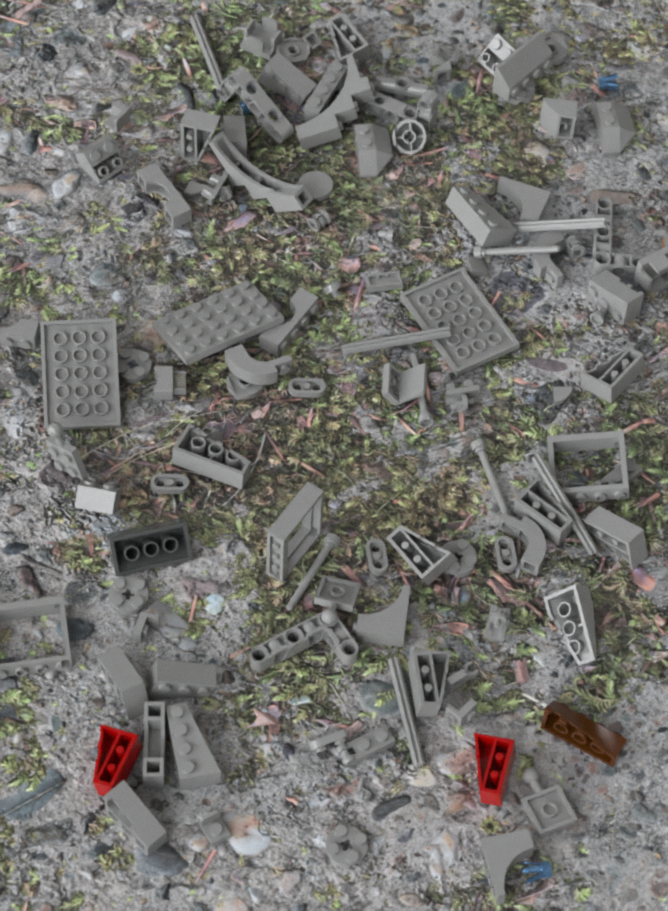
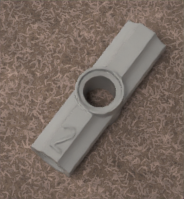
[375,76,429,99]

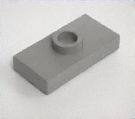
[364,270,403,293]

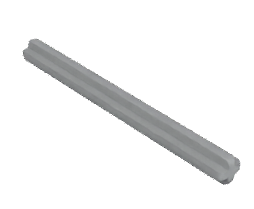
[190,14,224,88]
[510,217,606,232]
[342,326,451,355]
[532,453,599,556]
[388,657,424,767]

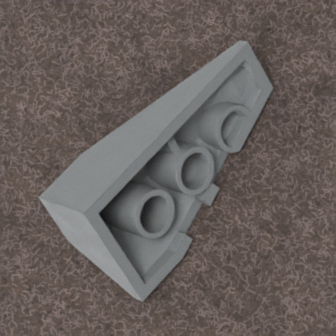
[543,584,597,667]

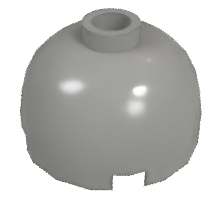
[392,119,428,154]

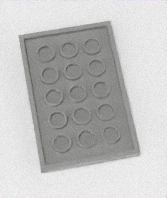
[400,267,520,376]
[152,280,285,366]
[40,318,121,431]

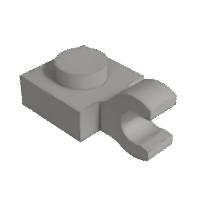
[445,661,479,694]

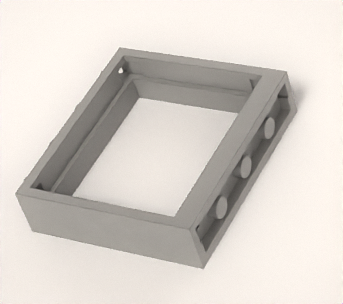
[547,430,629,503]
[266,481,324,583]
[0,596,72,679]

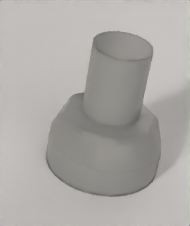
[378,228,397,243]
[590,308,607,326]

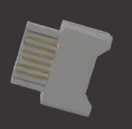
[154,366,186,400]

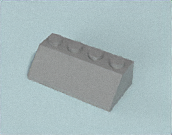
[492,31,553,101]

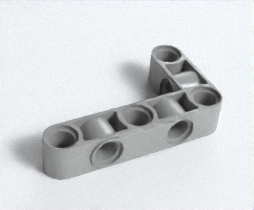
[216,66,294,143]
[358,89,439,134]
[592,197,644,279]
[250,611,359,672]

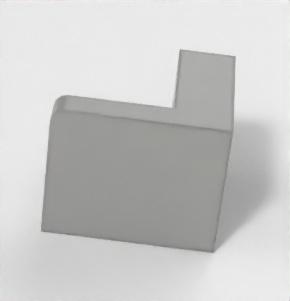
[104,101,130,132]

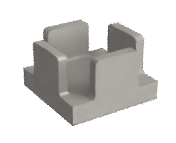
[240,16,286,60]
[633,246,668,294]

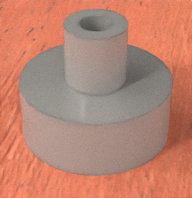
[322,279,342,298]

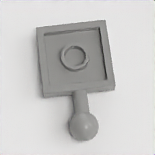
[46,422,88,480]
[314,575,361,625]
[521,767,578,838]

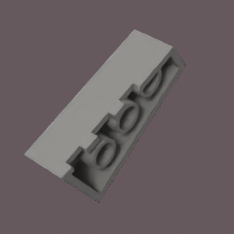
[445,185,518,247]
[172,423,251,490]
[165,703,221,791]

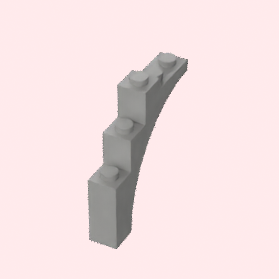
[295,53,375,150]
[208,132,313,212]

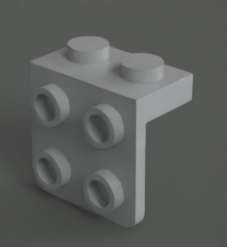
[381,362,427,406]

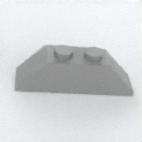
[590,100,635,155]
[351,122,393,178]

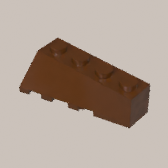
[541,700,627,767]

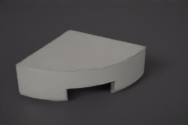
[183,180,205,198]
[553,386,572,405]

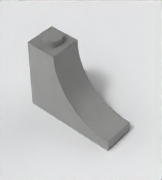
[497,176,551,234]
[352,585,411,647]
[478,828,536,905]

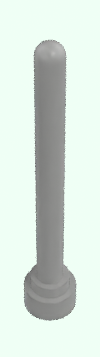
[474,245,561,260]
[410,352,434,428]
[471,438,511,515]
[286,533,341,611]

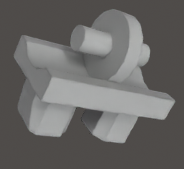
[201,172,233,206]
[445,379,480,410]
[484,604,511,643]

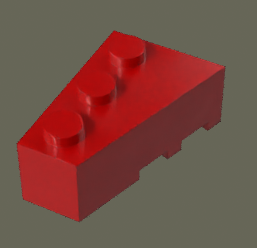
[93,724,143,796]
[474,733,516,807]

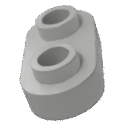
[288,378,326,398]
[151,474,189,494]
[494,536,517,573]
[365,538,389,576]
[308,728,349,753]

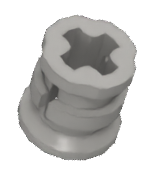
[307,208,331,232]
[564,235,586,259]

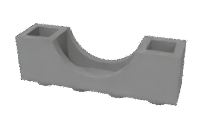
[303,60,348,122]
[137,162,193,229]
[259,287,319,357]
[0,318,40,350]
[142,702,166,788]

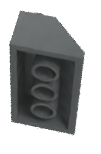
[106,517,193,577]

